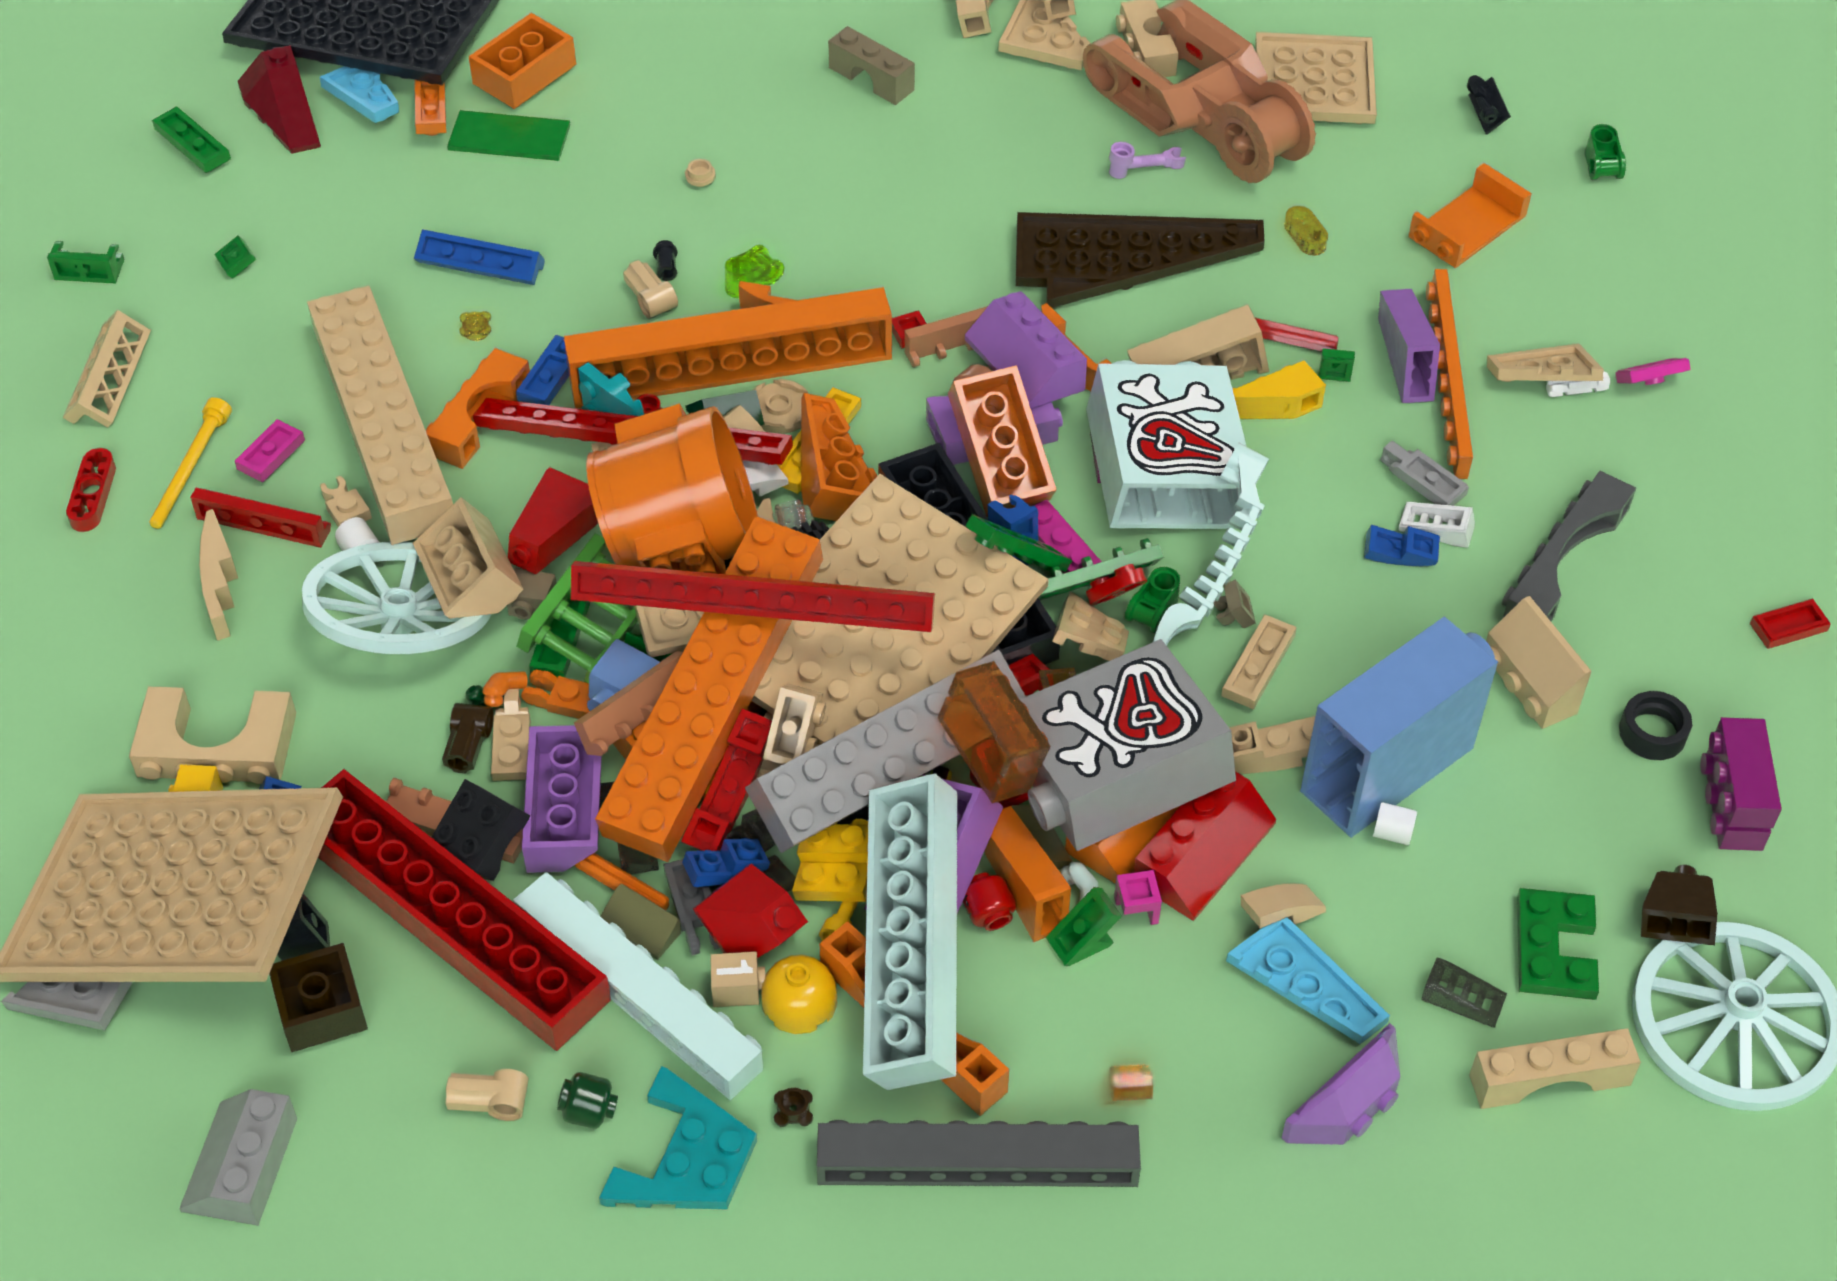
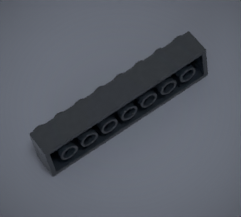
[878,443,1060,665]

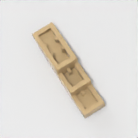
[199,509,238,641]

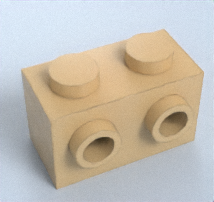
[763,684,826,764]

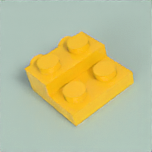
[792,819,868,902]

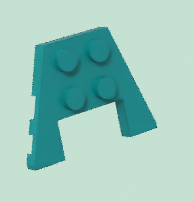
[599,1066,757,1209]

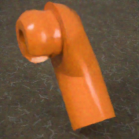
[482,671,528,707]

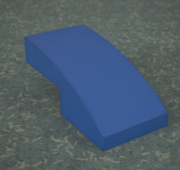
[1364,525,1440,566]

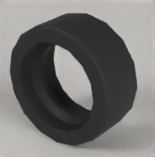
[1619,691,1693,760]

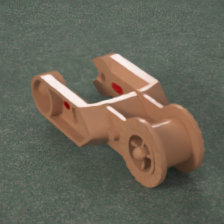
[1083,0,1316,183]

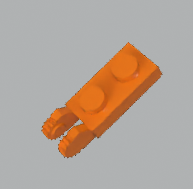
[521,669,590,719]

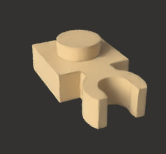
[320,476,372,527]

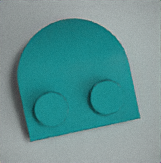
[578,362,644,416]

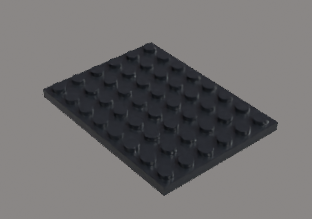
[222,0,499,85]

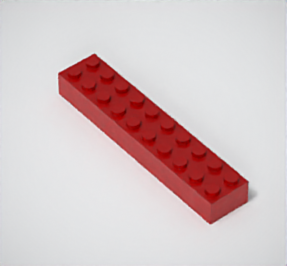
[318,769,611,1051]

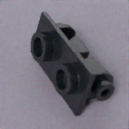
[1467,75,1511,134]

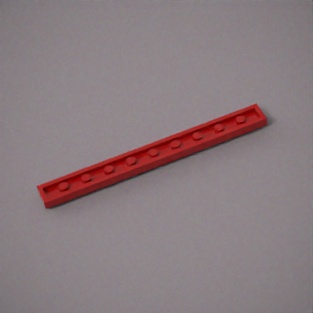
[473,398,793,465]
[571,561,935,632]

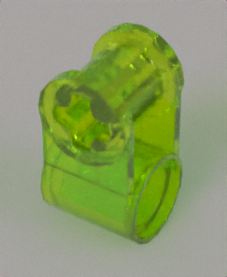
[725,244,785,298]

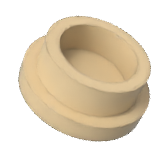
[685,159,716,187]

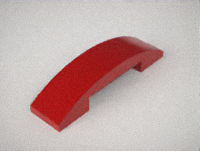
[681,708,772,851]

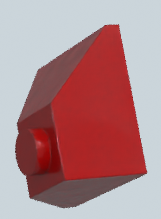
[693,864,808,958]

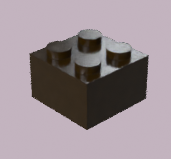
[269,943,368,1052]

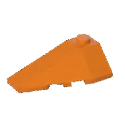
[801,393,877,521]

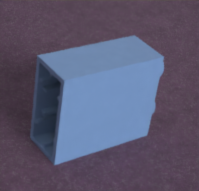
[1300,616,1498,838]

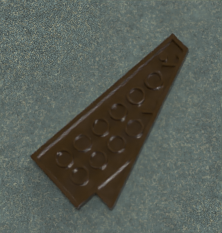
[1016,212,1265,308]

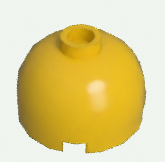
[761,955,837,1034]

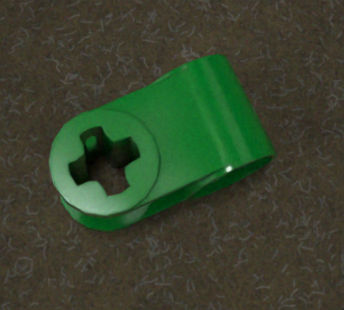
[1585,124,1626,180]
[1124,567,1180,634]

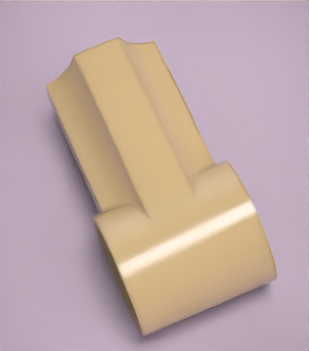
[623,260,678,319]
[446,1069,529,1121]

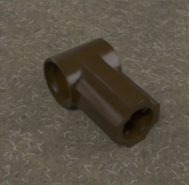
[442,703,494,774]

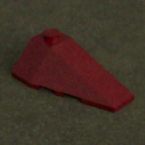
[238,45,321,154]

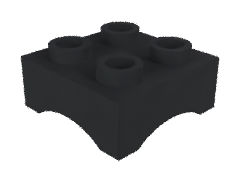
[431,779,531,881]

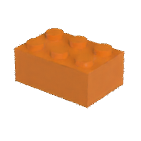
[468,13,576,109]

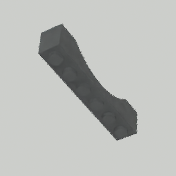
[1502,471,1636,621]

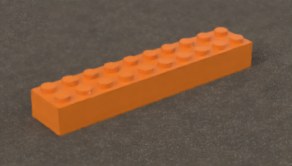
[564,287,892,409]
[595,516,823,862]

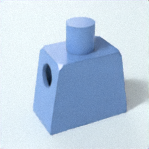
[587,639,660,711]

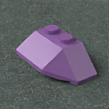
[1282,1023,1400,1145]

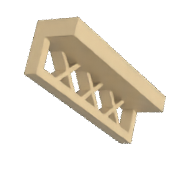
[63,310,151,428]

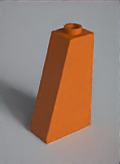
[984,806,1071,942]

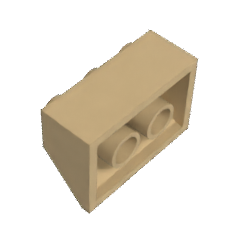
[1486,596,1592,729]

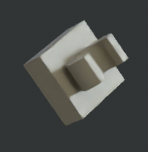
[1214,579,1256,628]

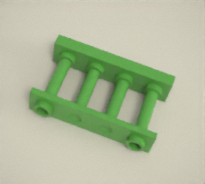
[516,533,638,683]

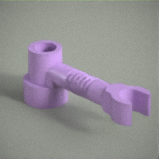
[1109,142,1186,179]

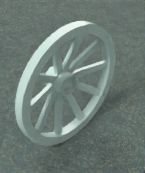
[302,542,491,654]
[1632,922,1837,1111]

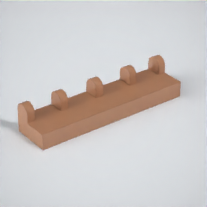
[905,306,988,367]
[574,651,683,756]
[386,778,523,864]

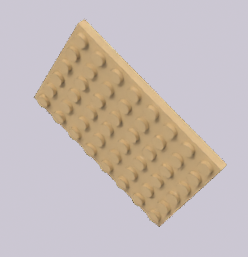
[751,474,1048,745]
[0,787,343,982]

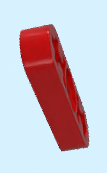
[66,448,116,532]

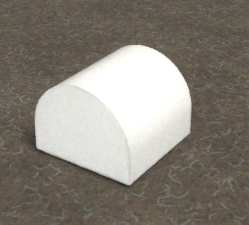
[335,517,380,551]
[1373,802,1417,846]

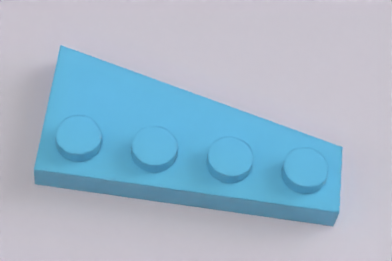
[1226,917,1390,1044]

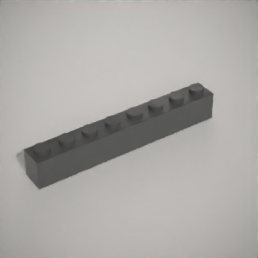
[817,1120,1141,1187]

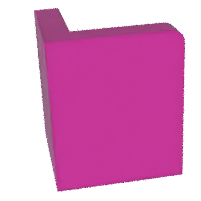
[1114,870,1162,925]

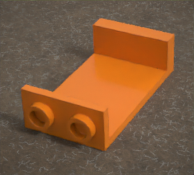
[1408,163,1532,268]

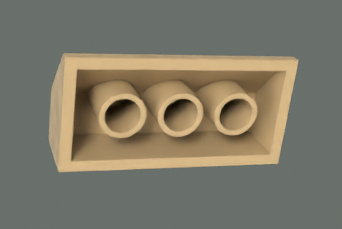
[413,497,524,619]

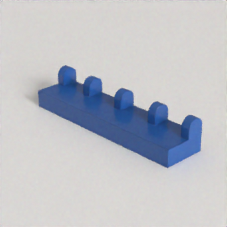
[414,229,545,285]

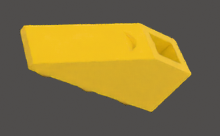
[1232,360,1326,419]

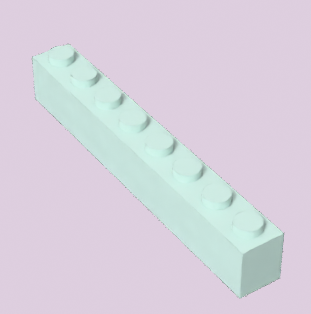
[513,872,763,1101]

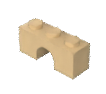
[1116,0,1178,77]

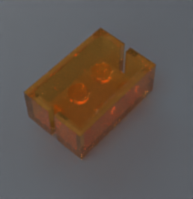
[937,661,1051,803]

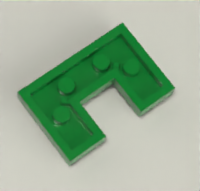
[1517,888,1599,1000]

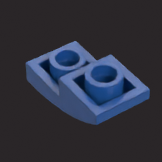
[682,838,770,887]

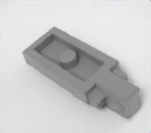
[1380,441,1469,506]

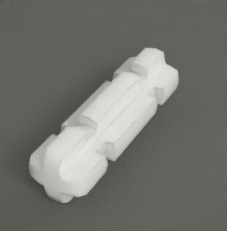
[1546,371,1610,397]

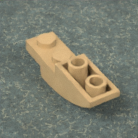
[1229,716,1315,774]

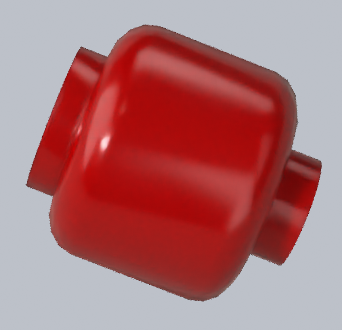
[963,872,1017,931]

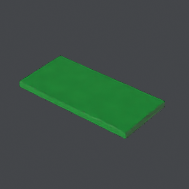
[447,110,570,161]

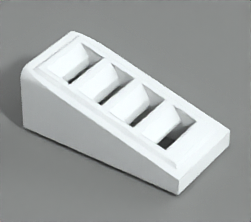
[1399,502,1475,548]

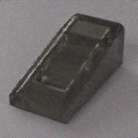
[1421,957,1507,1028]

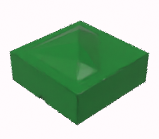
[214,235,256,279]
[1318,348,1355,382]

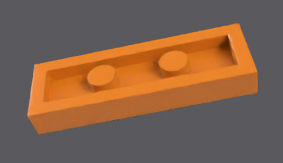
[415,80,447,136]

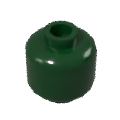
[557,1072,618,1129]

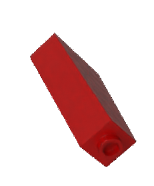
[508,467,598,574]

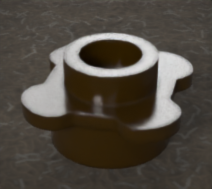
[774,1088,813,1127]

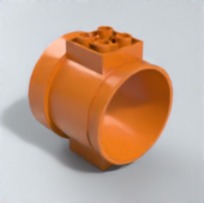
[586,403,758,574]

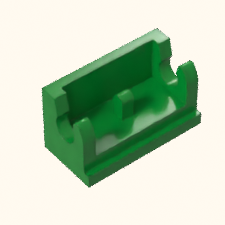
[47,241,125,284]

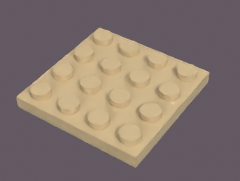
[1255,32,1377,124]

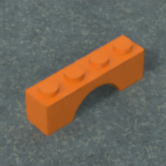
[426,348,530,469]

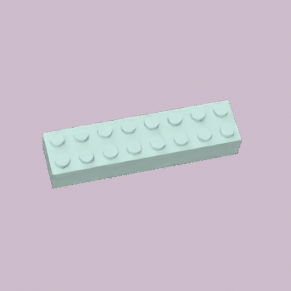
[863,773,957,1090]

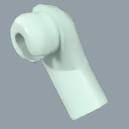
[1061,862,1098,902]

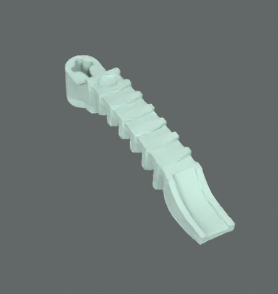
[1153,443,1269,646]

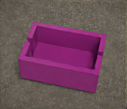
[1700,717,1782,851]

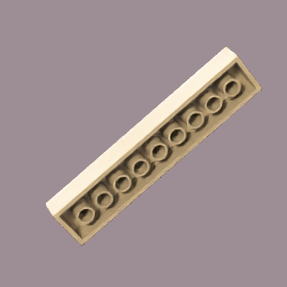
[307,286,453,545]

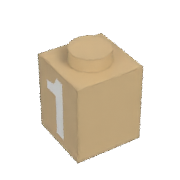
[711,952,766,1007]

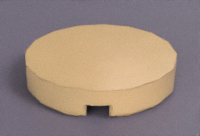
[753,379,808,434]

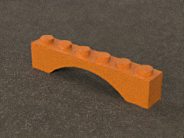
[819,921,1009,1116]

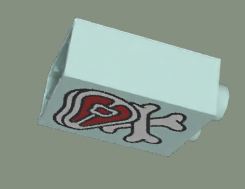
[1086,360,1247,529]

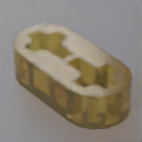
[1284,206,1328,256]

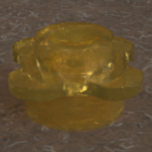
[459,311,491,341]

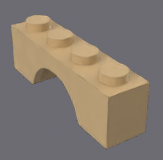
[1469,1028,1641,1109]

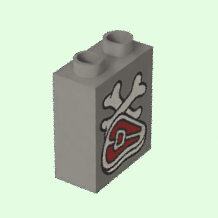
[996,639,1236,851]

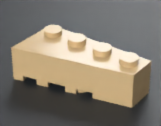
[1127,304,1269,380]

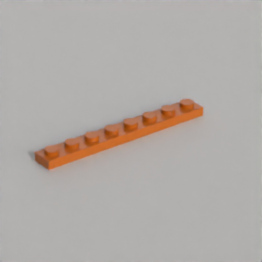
[1426,269,1473,479]

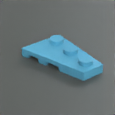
[320,66,399,123]

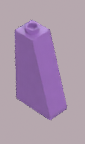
[1378,289,1440,403]
[926,396,1063,465]

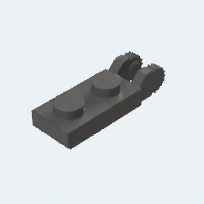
[663,859,720,955]

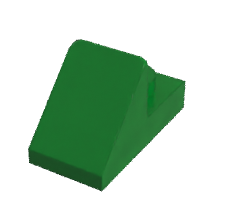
[1046,887,1122,966]

